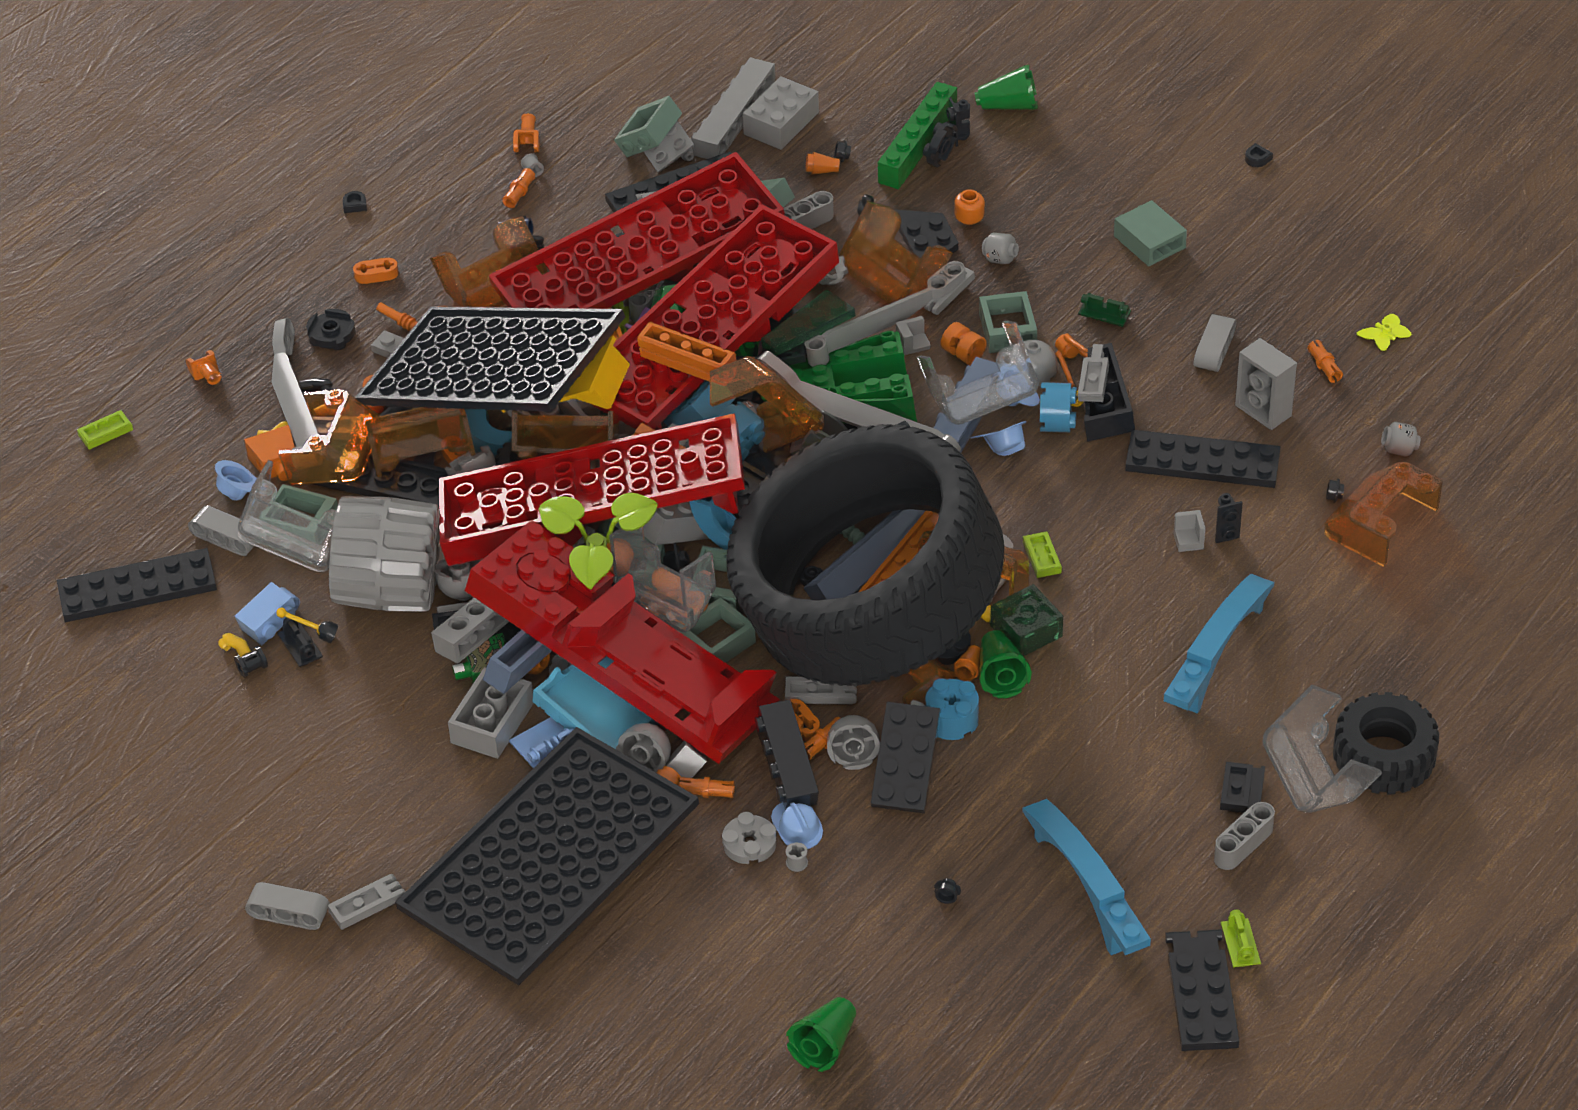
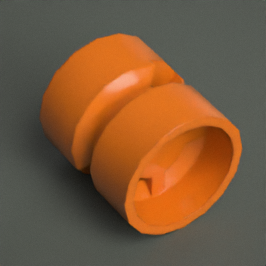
[941,322,986,365]

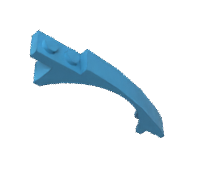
[1164,574,1274,714]
[1022,799,1151,955]

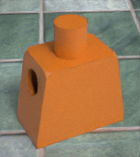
[244,425,298,481]

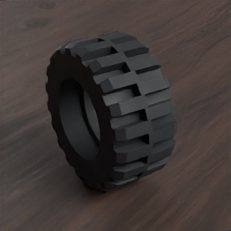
[1333,692,1439,795]

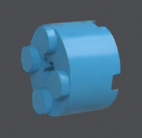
[1040,382,1077,432]
[718,402,766,460]
[926,678,979,740]

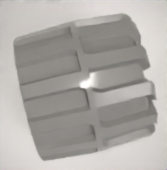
[329,496,440,611]

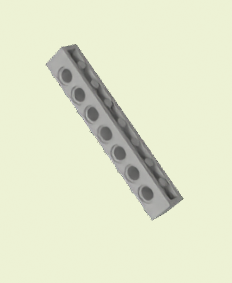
[431,525,595,664]

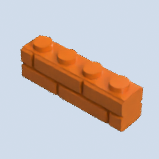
[637,322,738,387]

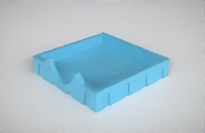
[532,656,659,749]

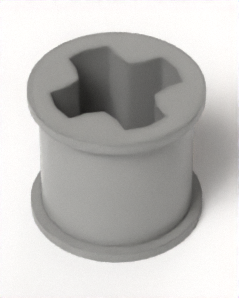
[521,154,544,177]
[786,842,808,872]

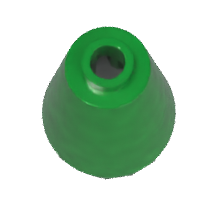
[975,65,1038,110]
[979,630,1032,698]
[786,997,856,1072]

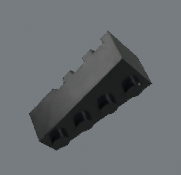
[1084,343,1135,442]
[755,700,819,810]

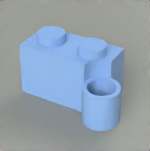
[235,582,300,646]

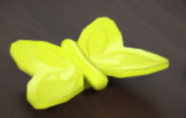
[1357,314,1411,351]

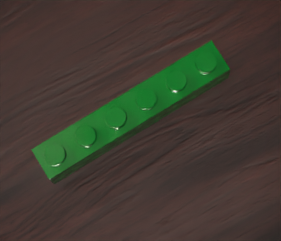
[878,82,957,190]

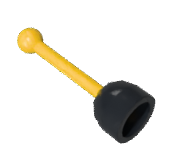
[276,607,338,644]

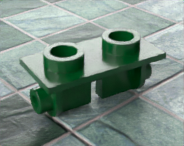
[1078,293,1131,327]

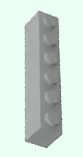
[691,57,775,159]

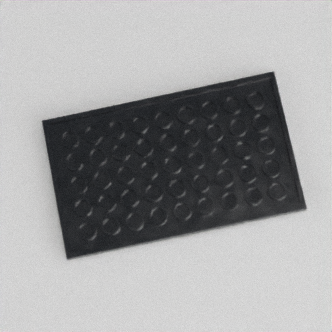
[355,307,625,412]
[395,727,699,986]

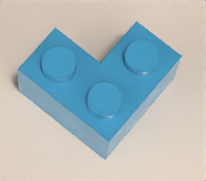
[664,381,736,426]

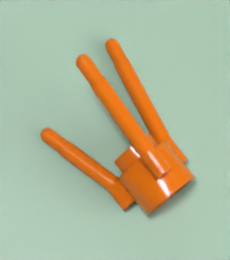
[1055,333,1088,387]

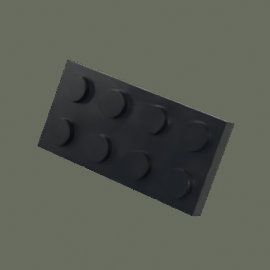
[871,702,941,814]

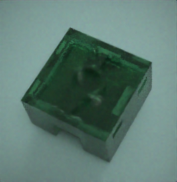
[990,584,1064,656]

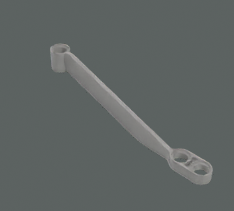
[804,261,966,367]
[272,318,324,469]
[757,351,961,451]

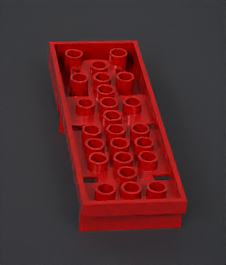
[489,152,785,309]
[589,204,839,430]
[439,413,745,566]
[465,520,780,764]

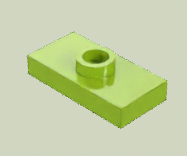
[77,410,133,450]
[1023,531,1062,578]

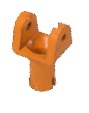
[513,113,540,152]
[186,350,221,385]

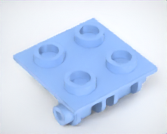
[509,717,574,768]

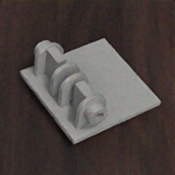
[643,121,695,173]

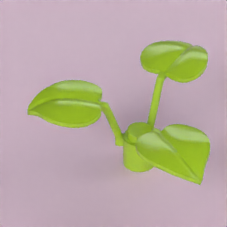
[539,493,658,590]

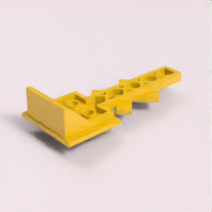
[487,336,630,413]

